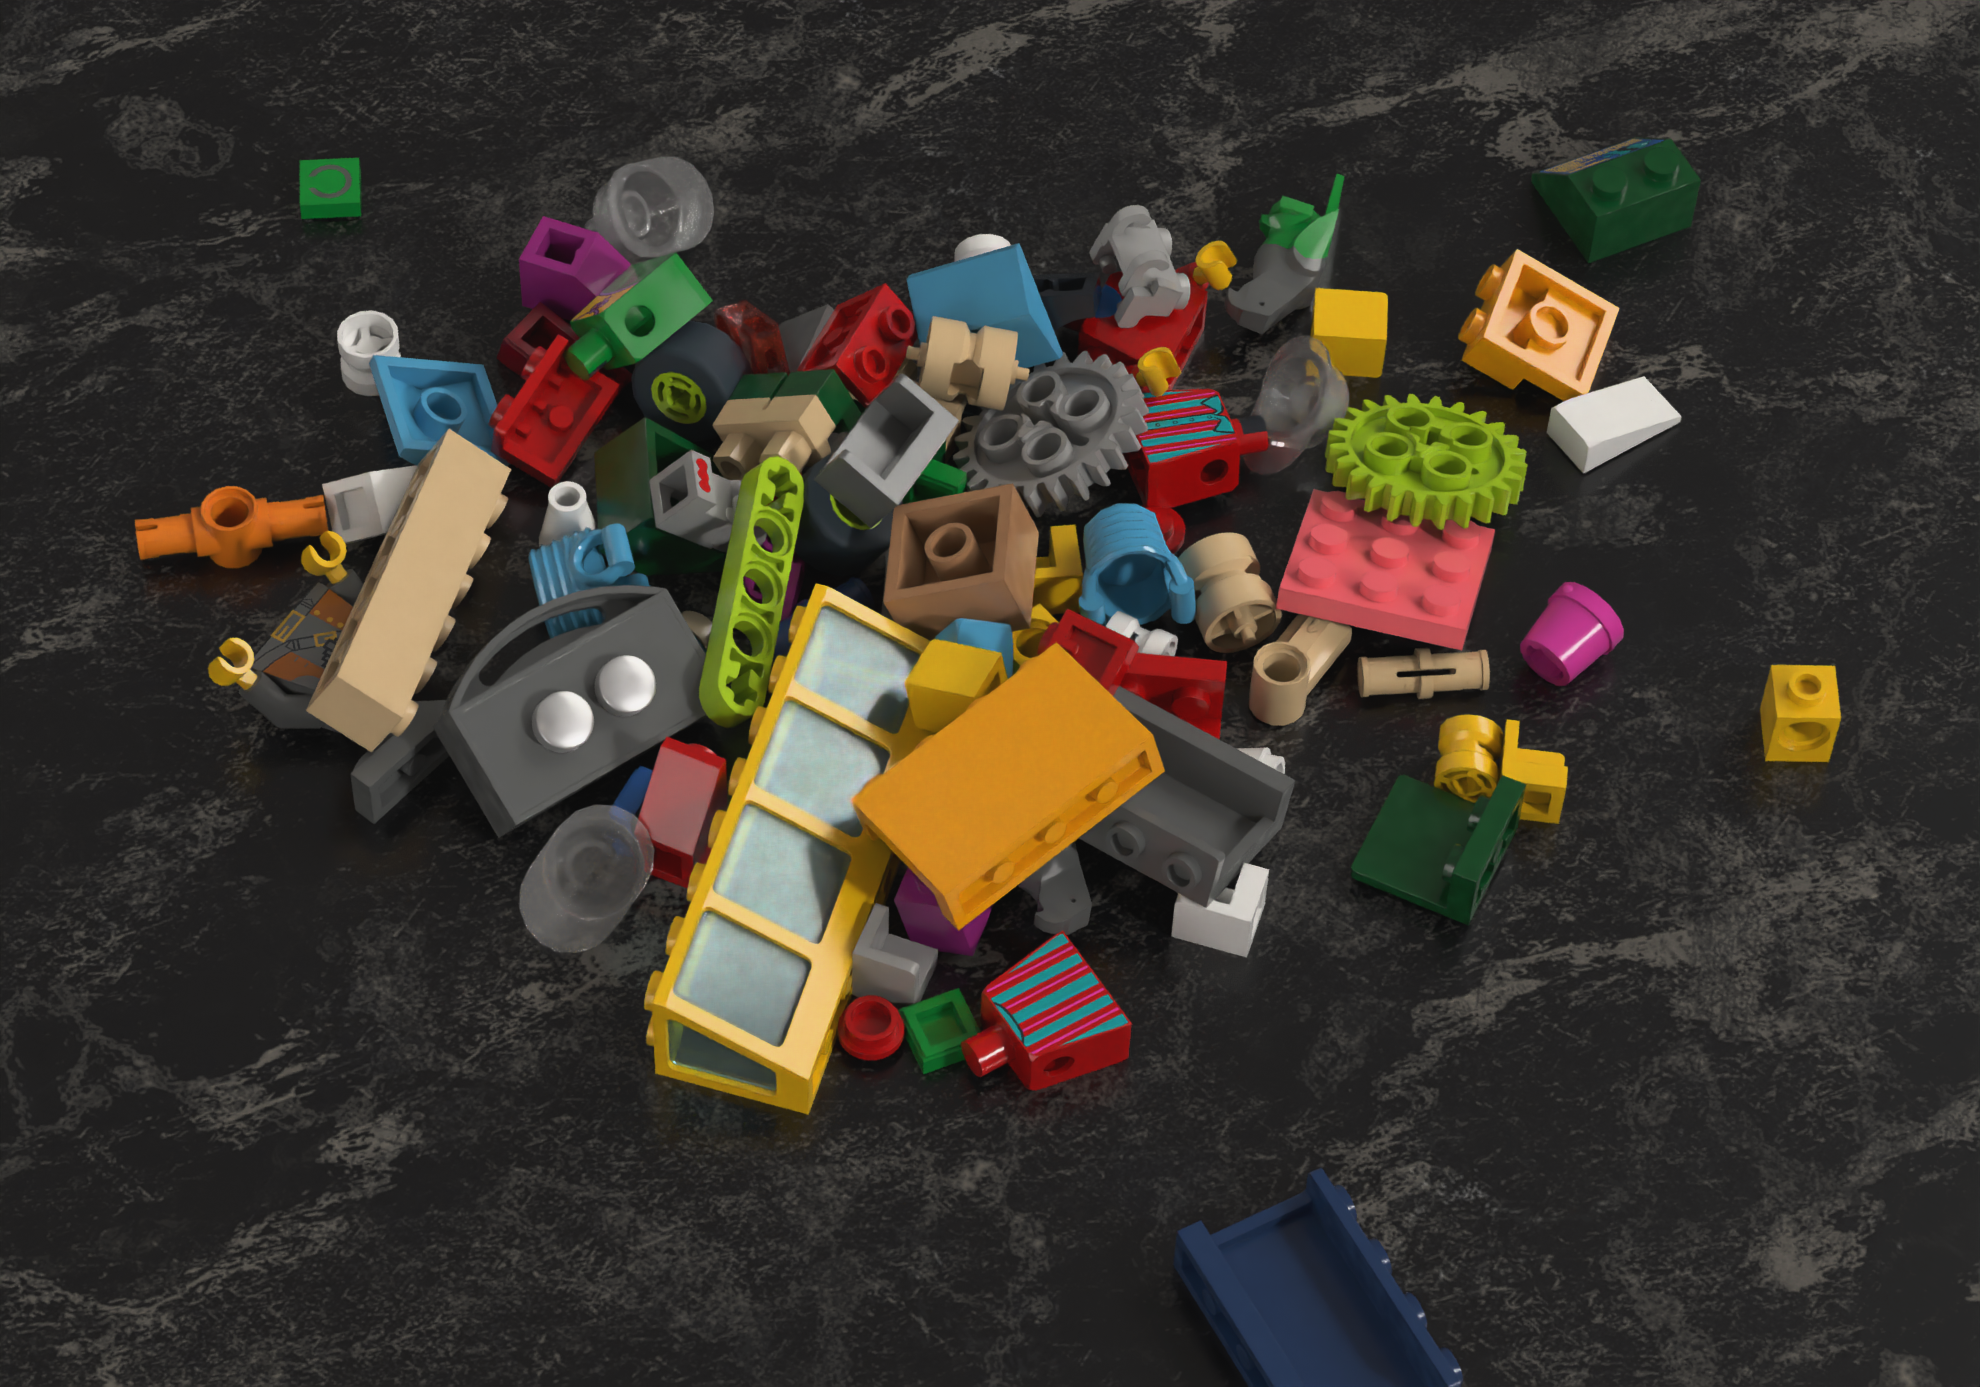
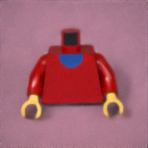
[1062,241,1237,397]

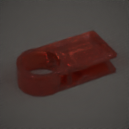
[714,299,790,375]

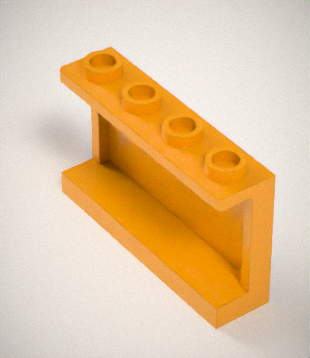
[850,642,1165,931]

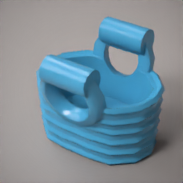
[1079,503,1196,627]
[528,524,650,639]

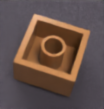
[883,483,1039,641]

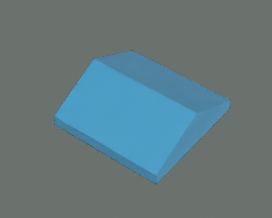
[907,243,1063,368]
[369,355,510,466]

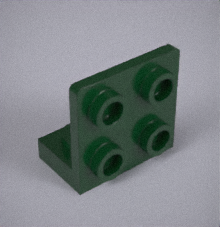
[1350,775,1526,926]

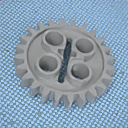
[953,351,1149,517]

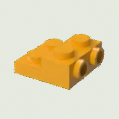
[1458,249,1619,401]

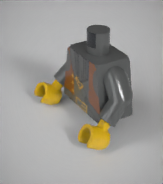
[208,531,363,733]

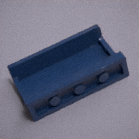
[1173,1168,1463,1387]

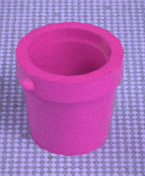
[1520,582,1624,686]

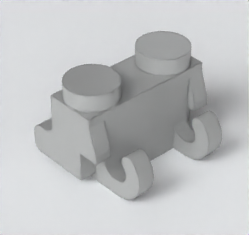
[1089,205,1191,328]

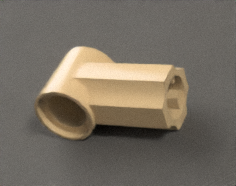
[1249,614,1352,726]

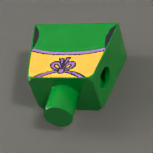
[563,252,713,380]

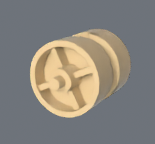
[906,316,1030,411]
[1178,533,1282,653]

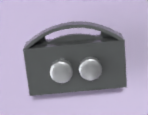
[432,585,708,838]

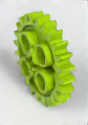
[1325,394,1528,530]

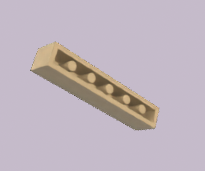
[306,429,511,752]

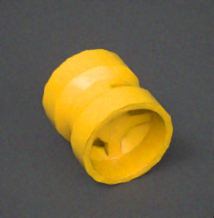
[1434,714,1503,803]

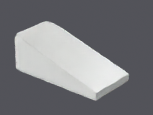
[1547,376,1681,473]

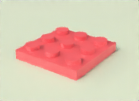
[1276,489,1495,651]

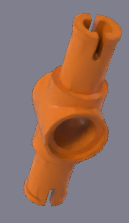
[135,486,328,568]

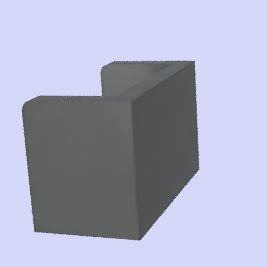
[813,374,959,528]

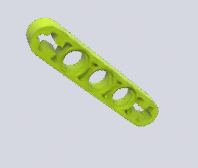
[699,456,804,728]

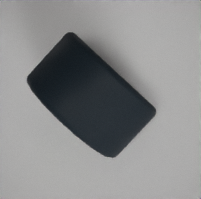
[631,321,752,442]
[794,454,903,576]

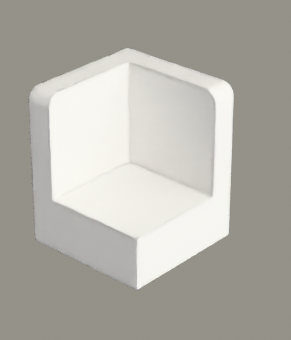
[322,465,417,544]
[1171,863,1269,958]

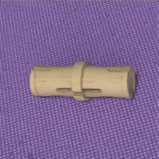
[1357,648,1490,699]

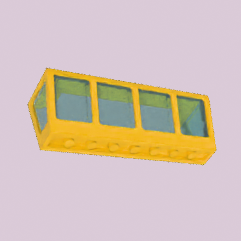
[644,583,936,1115]

